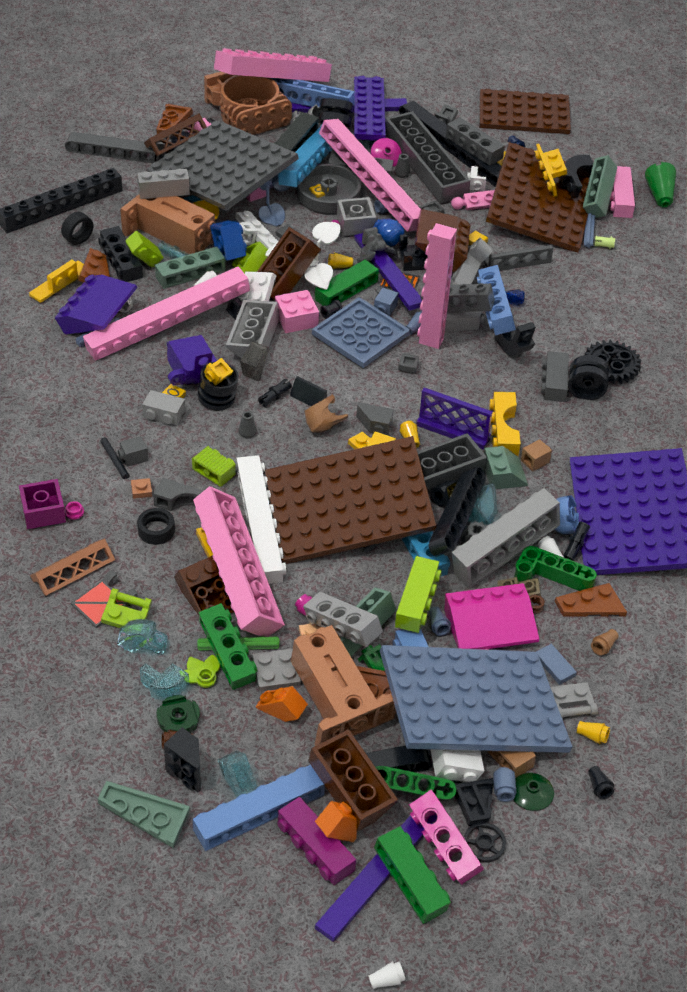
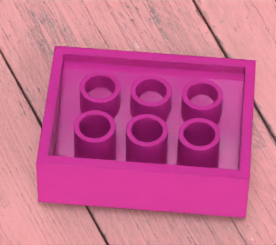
[444,583,539,650]

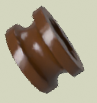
[529,594,545,614]

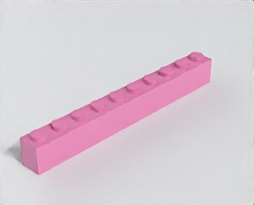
[319,119,421,232]
[83,267,250,361]

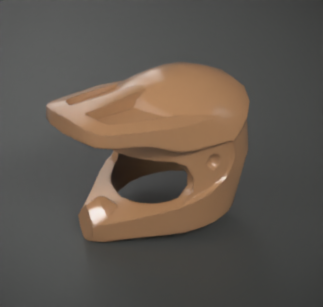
[304,394,348,433]

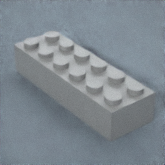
[452,488,560,589]

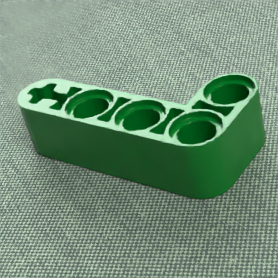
[514,546,597,591]
[375,766,456,799]

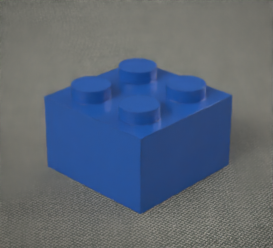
[210,220,247,260]

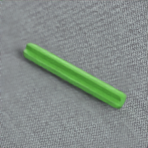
[197,636,279,651]

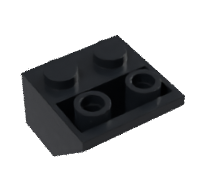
[164,727,201,792]

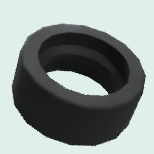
[61,211,94,245]
[137,508,175,545]

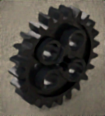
[585,340,641,385]

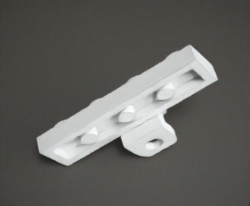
[235,211,278,249]

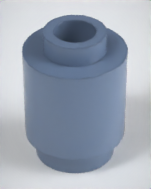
[493,767,516,802]

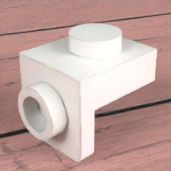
[467,166,486,191]

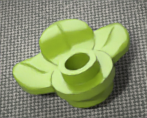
[179,655,220,688]

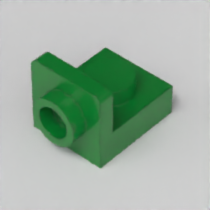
[358,644,385,671]

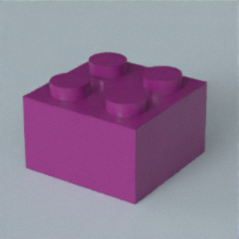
[19,479,66,529]

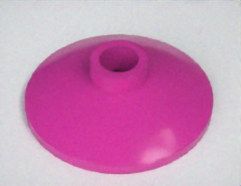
[371,138,402,167]

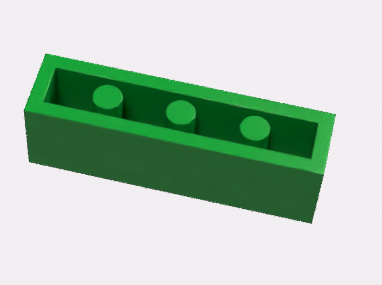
[315,260,379,306]
[374,826,451,924]

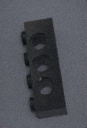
[98,226,143,282]

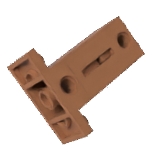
[121,195,216,254]
[291,625,396,746]

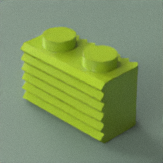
[126,231,164,268]
[192,446,236,487]

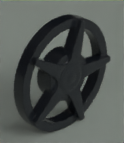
[464,822,506,862]

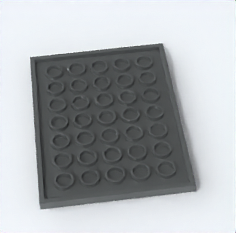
[147,120,299,211]

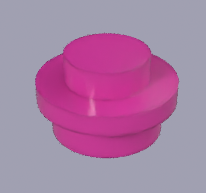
[65,501,84,520]

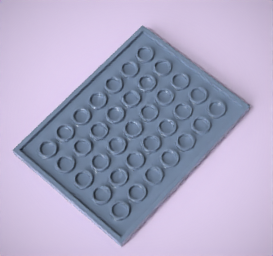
[380,645,572,753]

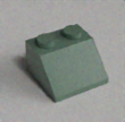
[484,446,528,490]

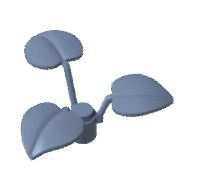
[245,174,290,227]

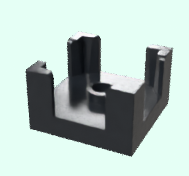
[399,235,428,271]

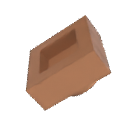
[131,478,152,499]

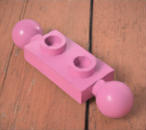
[451,190,494,210]

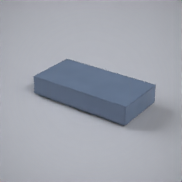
[536,644,577,685]

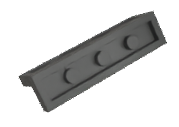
[484,245,553,271]

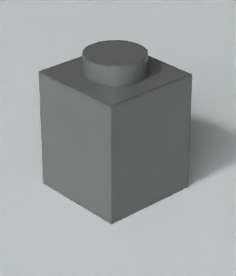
[118,436,148,467]

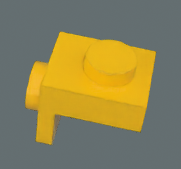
[204,358,233,386]

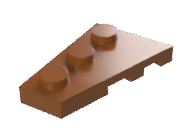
[156,104,193,134]
[555,583,627,617]

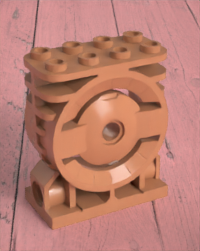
[204,71,292,135]

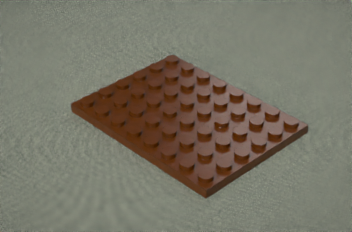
[485,142,590,252]
[265,436,437,564]

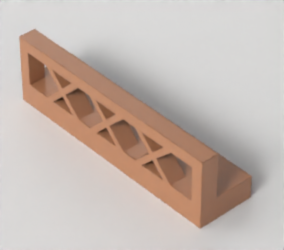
[30,538,115,596]

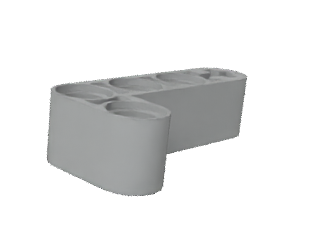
[450,238,493,285]

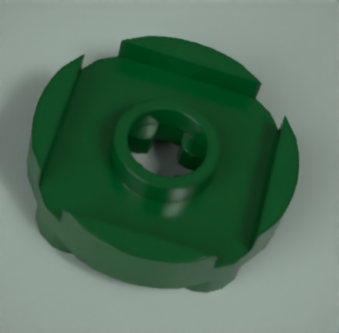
[156,695,200,733]

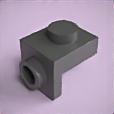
[435,104,458,125]

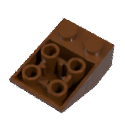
[174,556,234,616]

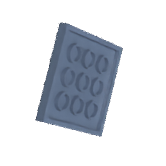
[312,297,410,368]

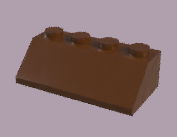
[257,227,321,301]
[308,729,398,832]

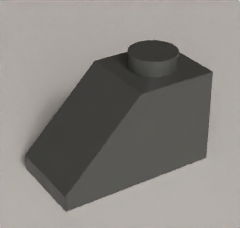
[356,402,394,436]

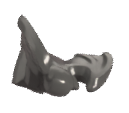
[357,227,398,263]

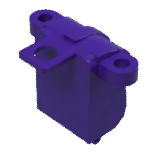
[167,335,227,385]

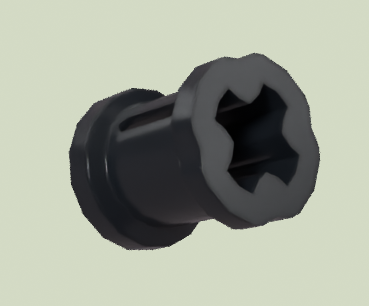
[320,299,343,319]

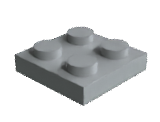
[253,649,301,691]

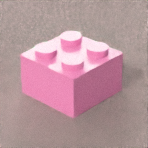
[275,290,319,333]

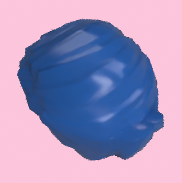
[373,219,405,246]

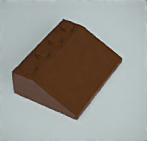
[415,209,471,272]

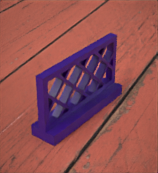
[416,387,493,450]

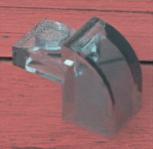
[117,619,168,655]
[140,663,189,700]

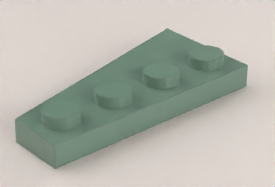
[98,781,190,848]

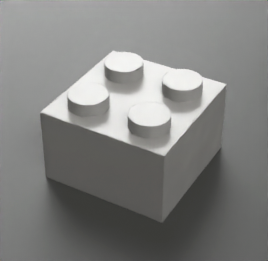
[337,197,376,236]

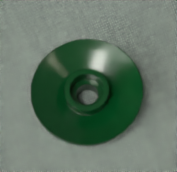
[513,773,554,811]

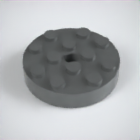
[297,164,361,214]

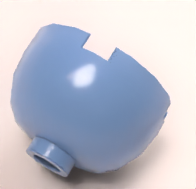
[554,495,579,534]

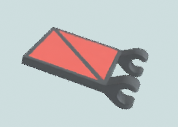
[71,570,139,628]

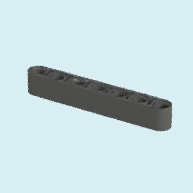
[65,132,174,163]

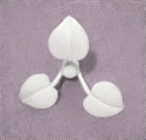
[265,222,341,290]

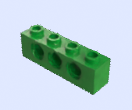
[199,603,258,690]

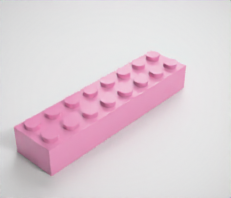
[214,48,332,82]
[193,486,285,637]

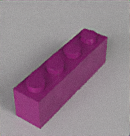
[277,797,356,885]

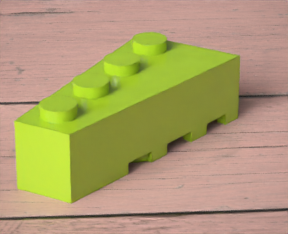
[395,556,442,633]

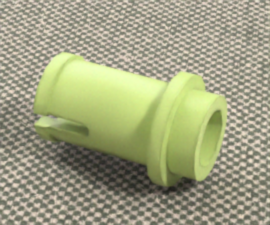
[594,236,615,249]

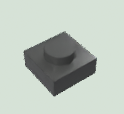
[398,353,420,373]

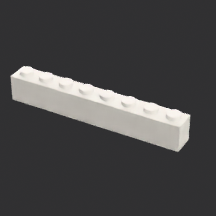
[237,455,286,584]

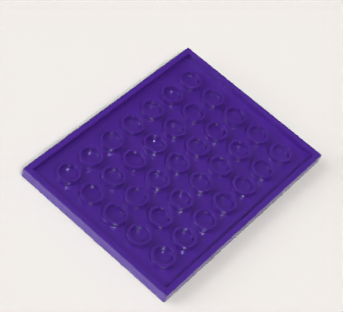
[569,448,687,575]

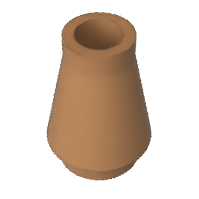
[591,629,619,655]

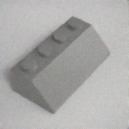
[226,300,280,364]

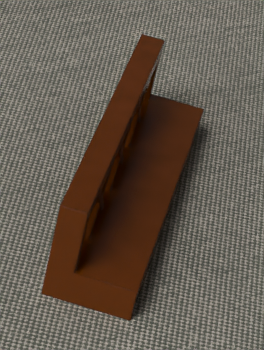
[144,113,207,156]

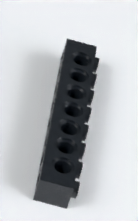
[0,168,123,233]

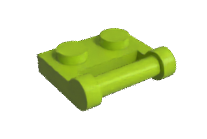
[101,588,152,634]

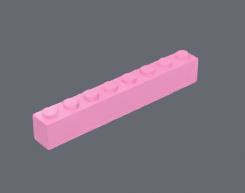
[417,223,457,349]

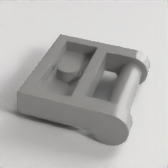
[551,682,598,720]

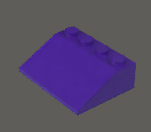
[55,275,138,334]

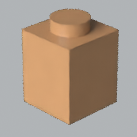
[521,439,552,471]

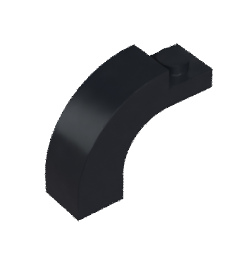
[559,155,594,199]
[494,322,536,355]

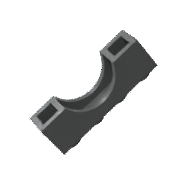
[153,478,203,511]

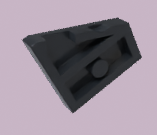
[455,778,494,826]

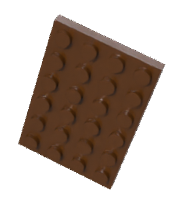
[479,89,571,134]

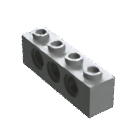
[303,592,383,647]

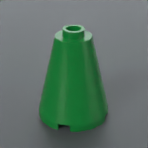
[645,162,676,208]

